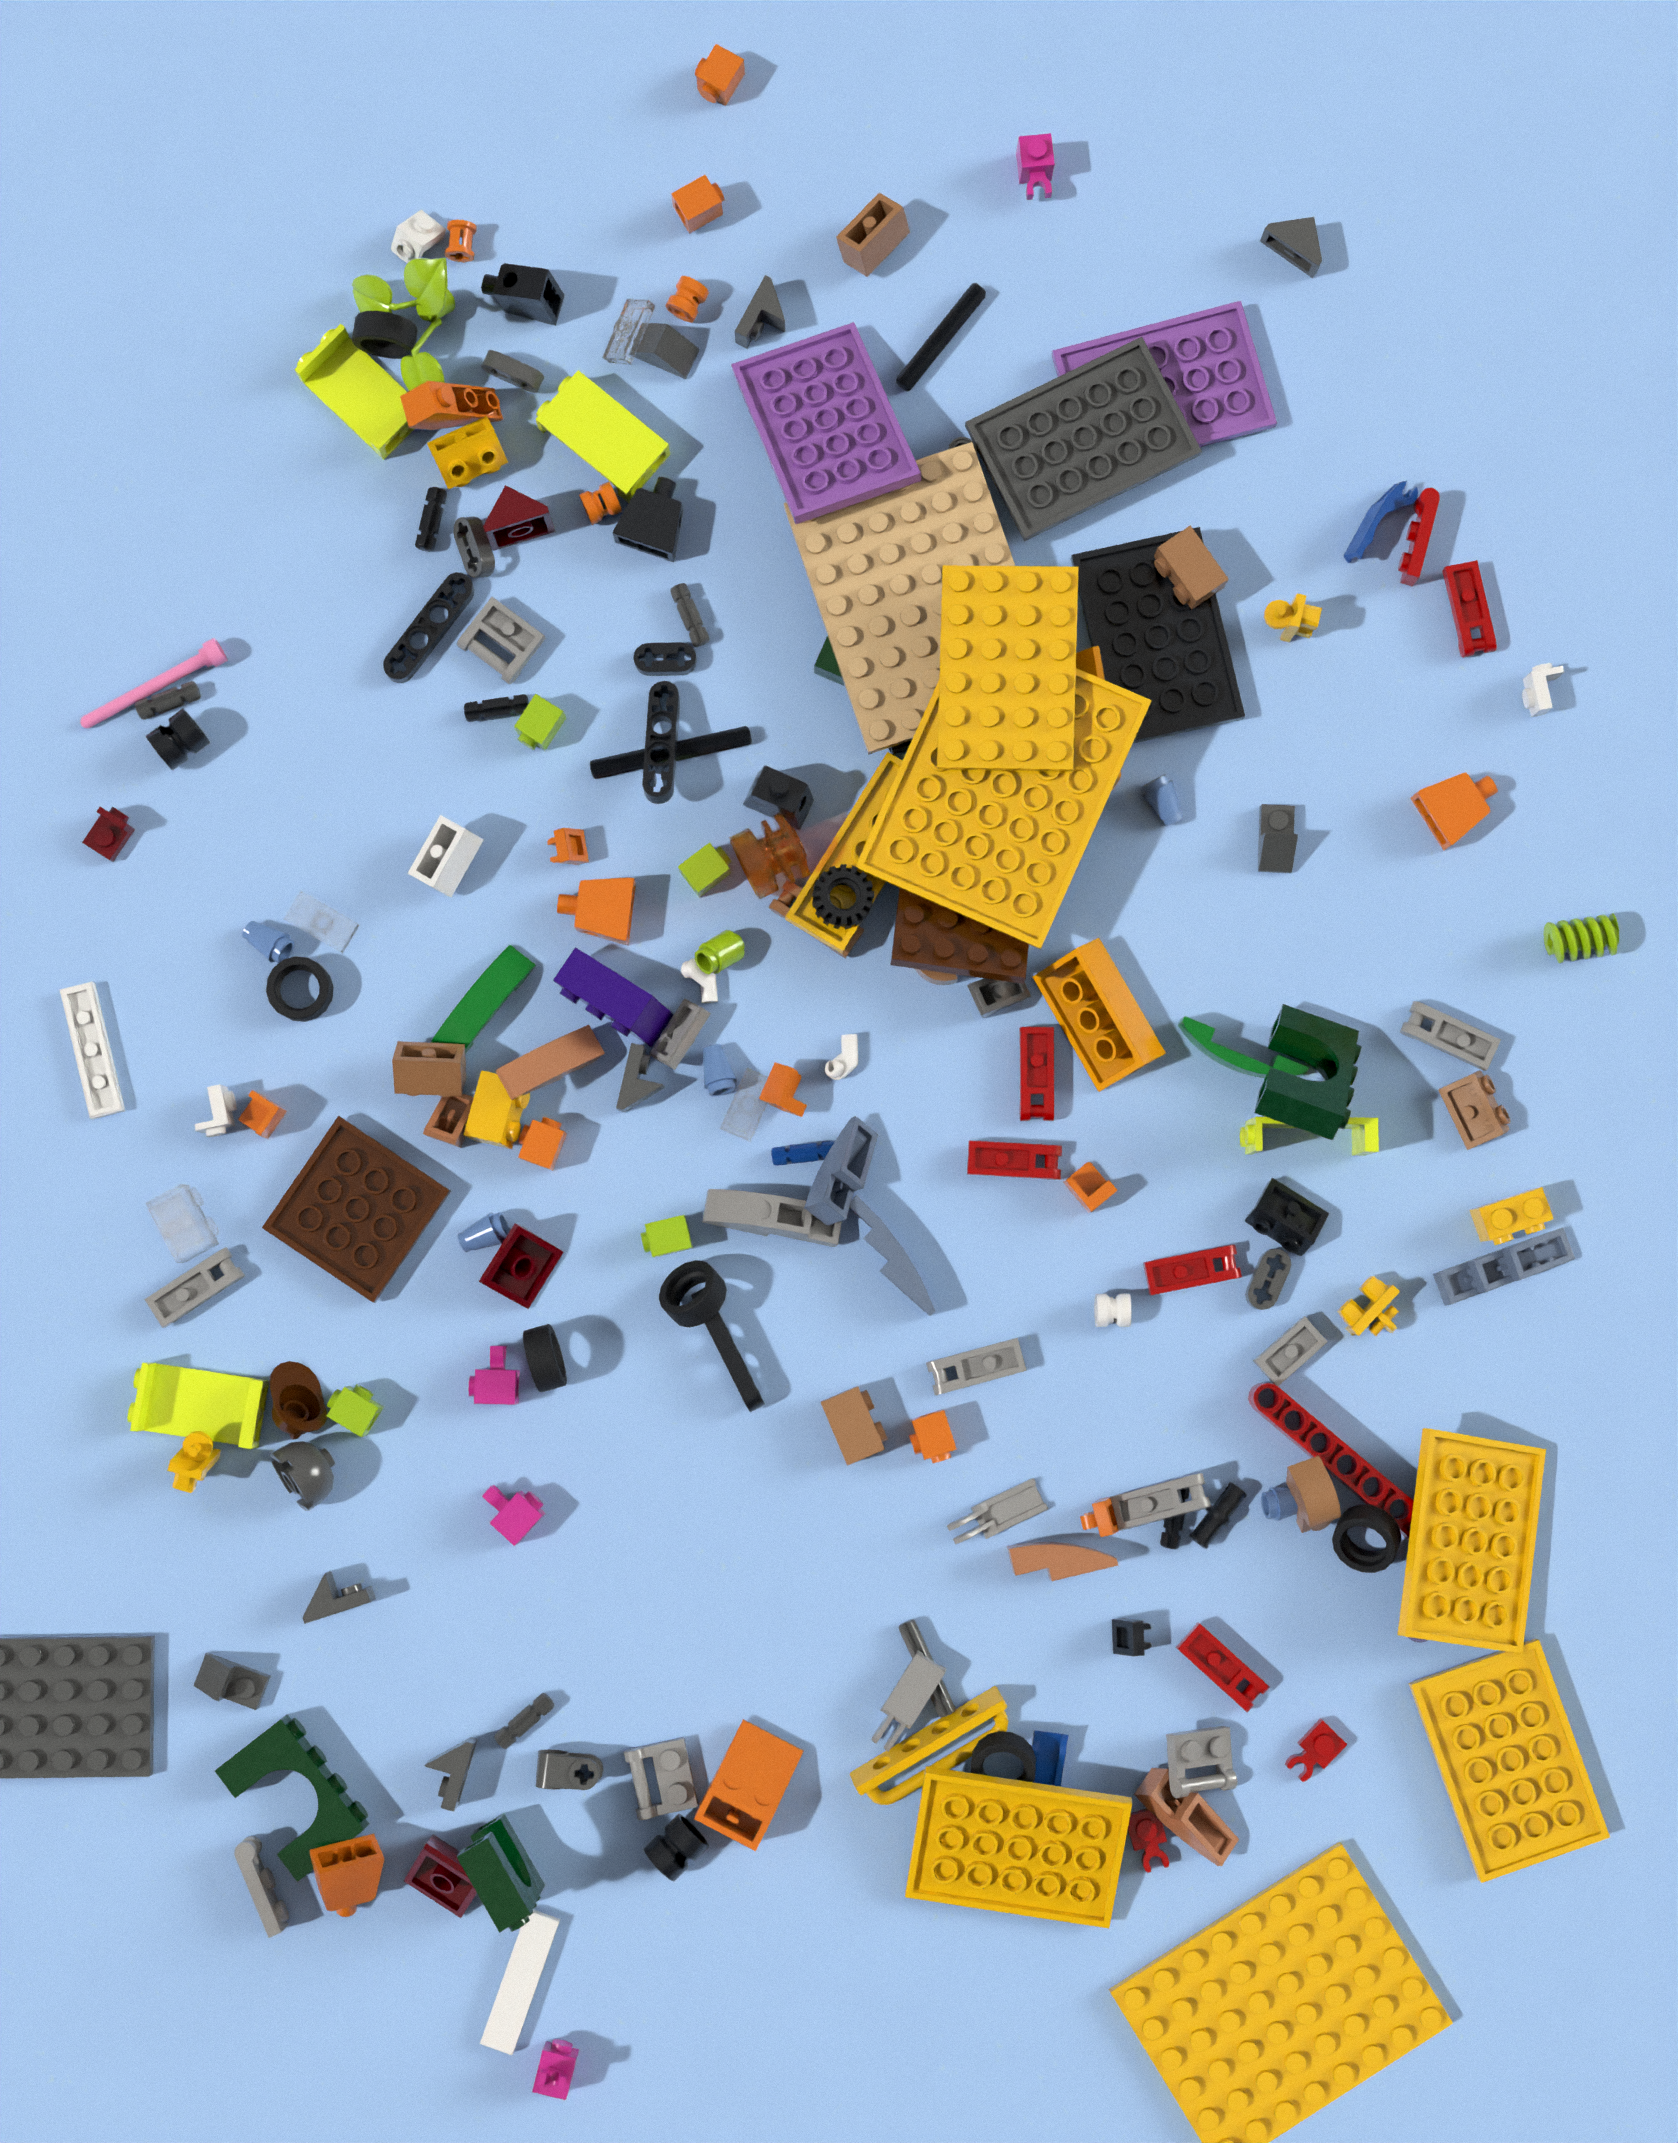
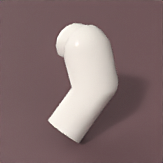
[681,958,718,1003]
[825,1034,858,1080]

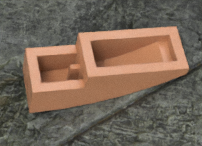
[496,1025,605,1100]
[1007,1542,1118,1581]
[1134,1768,1239,1866]

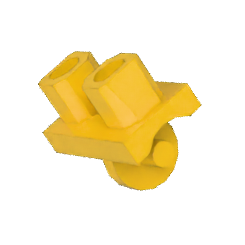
[1264,593,1322,642]
[1337,1276,1400,1336]
[167,1431,221,1493]

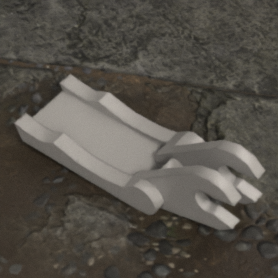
[947,1478,1048,1544]
[871,1650,946,1752]

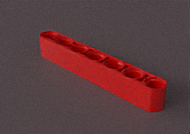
[1248,1382,1414,1540]

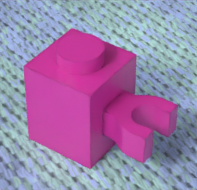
[1016,133,1055,200]
[468,1346,520,1405]
[482,1485,545,1546]
[532,2039,579,2100]

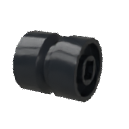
[146,708,210,770]
[644,1813,709,1881]

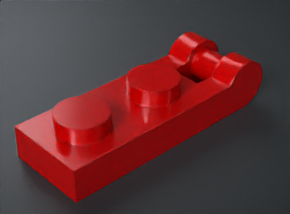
[1398,488,1440,586]
[1442,560,1497,658]
[1019,1027,1054,1121]
[967,1140,1062,1180]
[1143,1244,1242,1295]
[1176,1622,1270,1713]

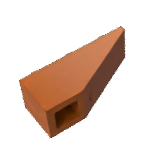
[400,381,503,430]

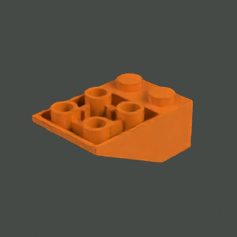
[694,1719,804,1851]

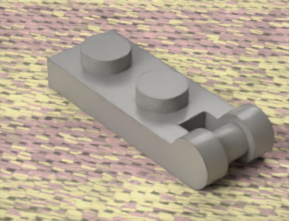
[1400,1001,1501,1071]
[144,1247,245,1328]
[926,1338,1027,1395]
[1110,1473,1211,1531]
[234,1836,289,1938]

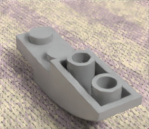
[702,1189,842,1247]

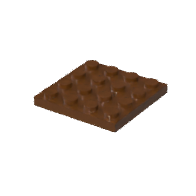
[890,888,1029,984]
[262,1116,451,1303]

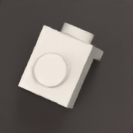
[391,210,446,263]
[1522,663,1564,717]
[194,1084,237,1137]

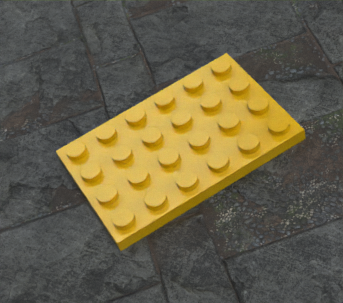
[937,565,1078,772]
[1397,1428,1546,1654]
[1408,1638,1610,1883]
[905,1766,1132,1928]

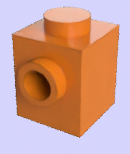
[695,44,745,106]
[671,175,725,234]
[518,1117,567,1171]
[909,1409,957,1464]

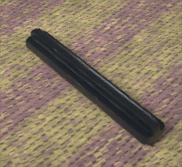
[896,283,986,391]

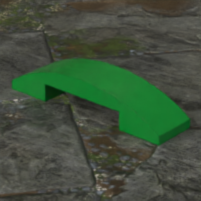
[430,945,536,1054]
[1178,1016,1309,1078]

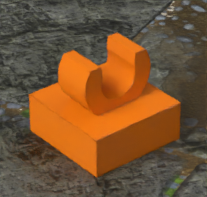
[547,828,589,865]
[1080,1496,1119,1537]

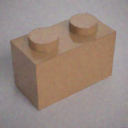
[836,192,910,277]
[1154,525,1229,610]
[392,1041,467,1097]
[821,1386,888,1466]

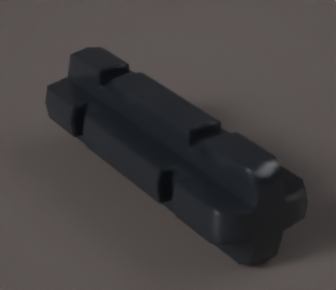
[415,487,447,552]
[464,694,529,722]
[1160,1488,1190,1549]

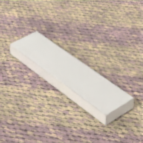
[60,982,125,1119]
[480,1910,560,2055]

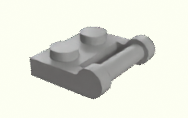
[457,597,546,684]
[1166,1726,1237,1798]
[624,1737,698,1820]

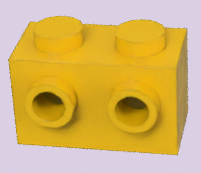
[427,416,508,490]
[463,1070,530,1149]
[1469,1187,1554,1245]

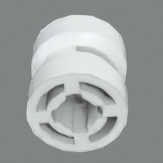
[1094,1294,1132,1327]

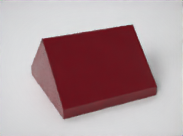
[483,485,556,551]
[479,1223,564,1309]
[404,1834,477,1918]

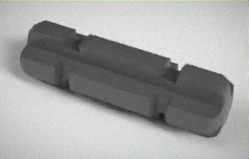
[670,583,709,647]
[135,681,201,720]
[494,1693,554,1749]

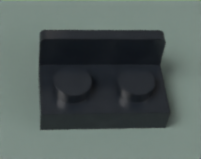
[1245,1178,1330,1256]

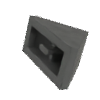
[1260,217,1322,278]
[626,323,699,379]

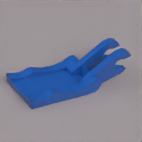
[1343,480,1418,563]
[1032,1730,1069,1787]

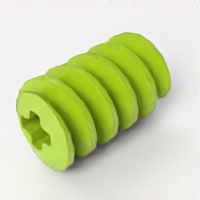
[1543,913,1619,963]

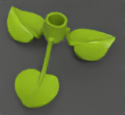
[352,258,455,391]

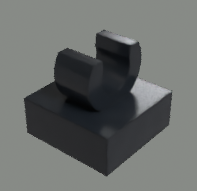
[1112,1618,1152,1657]

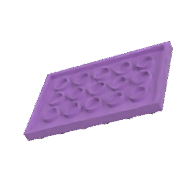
[1052,300,1277,447]
[731,322,922,524]

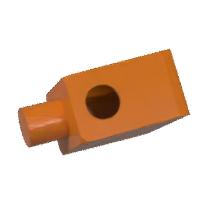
[1410,772,1498,851]
[557,878,636,945]
[310,1834,384,1917]

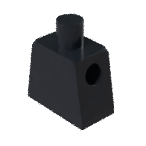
[481,263,565,326]
[613,477,683,562]
[743,766,814,830]

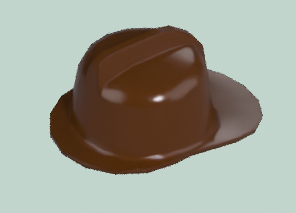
[270,1361,327,1440]

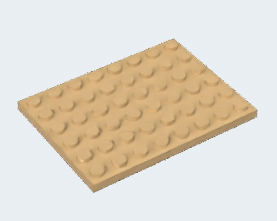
[784,442,1015,755]

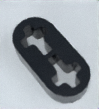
[633,642,697,676]

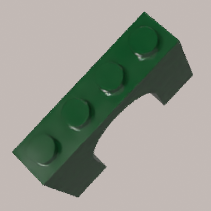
[1254,1004,1361,1140]
[215,1714,369,1882]
[457,1813,545,1933]

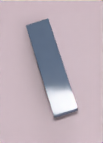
[849,1195,935,1316]
[1433,1228,1575,1306]

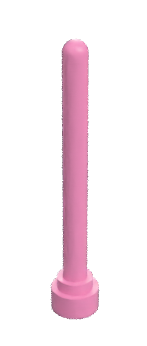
[80,638,228,728]

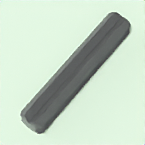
[899,1619,955,1718]

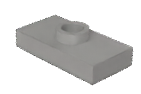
[649,998,711,1070]

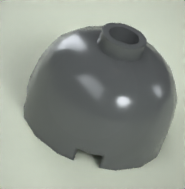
[270,1441,335,1511]

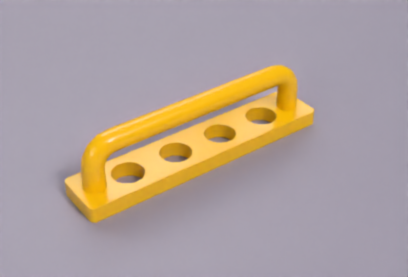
[850,1686,1009,1805]

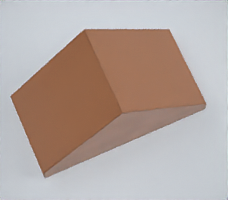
[423,1094,474,1148]

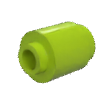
[695,930,745,974]

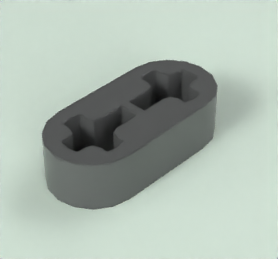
[481,350,544,393]
[453,516,495,578]
[1245,1249,1291,1310]

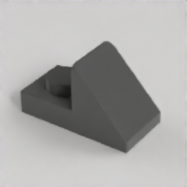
[735,275,785,349]
[1258,804,1298,873]
[967,978,1031,1018]
[616,1043,665,1112]
[303,1571,376,1624]
[193,1652,271,1710]
[425,1737,478,1812]

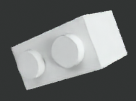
[408,815,484,897]

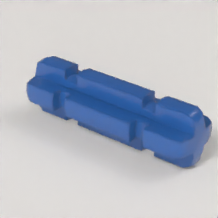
[771,1141,835,1166]

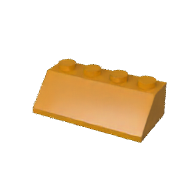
[1033,938,1166,1092]

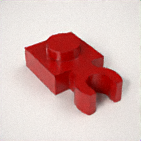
[1285,1718,1347,1782]
[1128,1808,1169,1873]

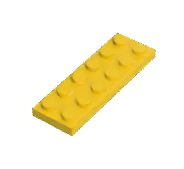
[785,752,903,954]

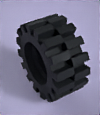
[812,864,874,929]

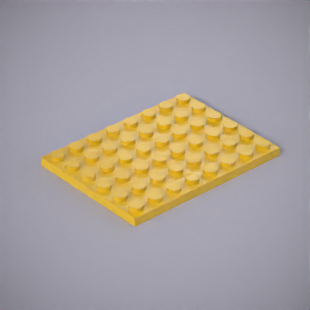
[855,668,1151,950]
[1109,1842,1453,2143]

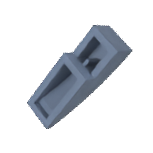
[804,1116,878,1226]

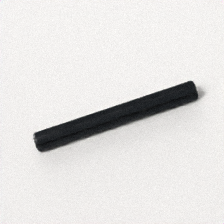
[590,726,752,779]

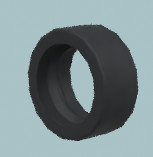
[352,311,418,359]
[266,956,334,1022]
[659,1260,727,1328]
[523,1324,567,1392]
[1332,1505,1402,1573]
[970,1731,1036,1783]

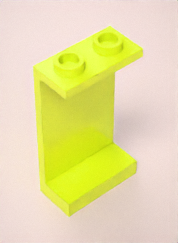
[294,324,415,460]
[536,370,670,503]
[1240,1117,1379,1156]
[127,1362,270,1449]

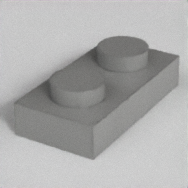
[1253,1316,1327,1386]

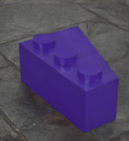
[553,947,674,1047]

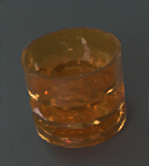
[729,812,811,900]

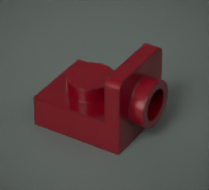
[82,806,135,862]

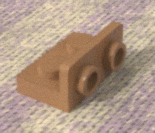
[1438,1070,1511,1150]

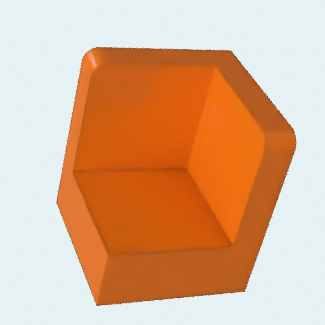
[759,1062,807,1117]
[238,1090,287,1139]
[1063,1162,1118,1213]

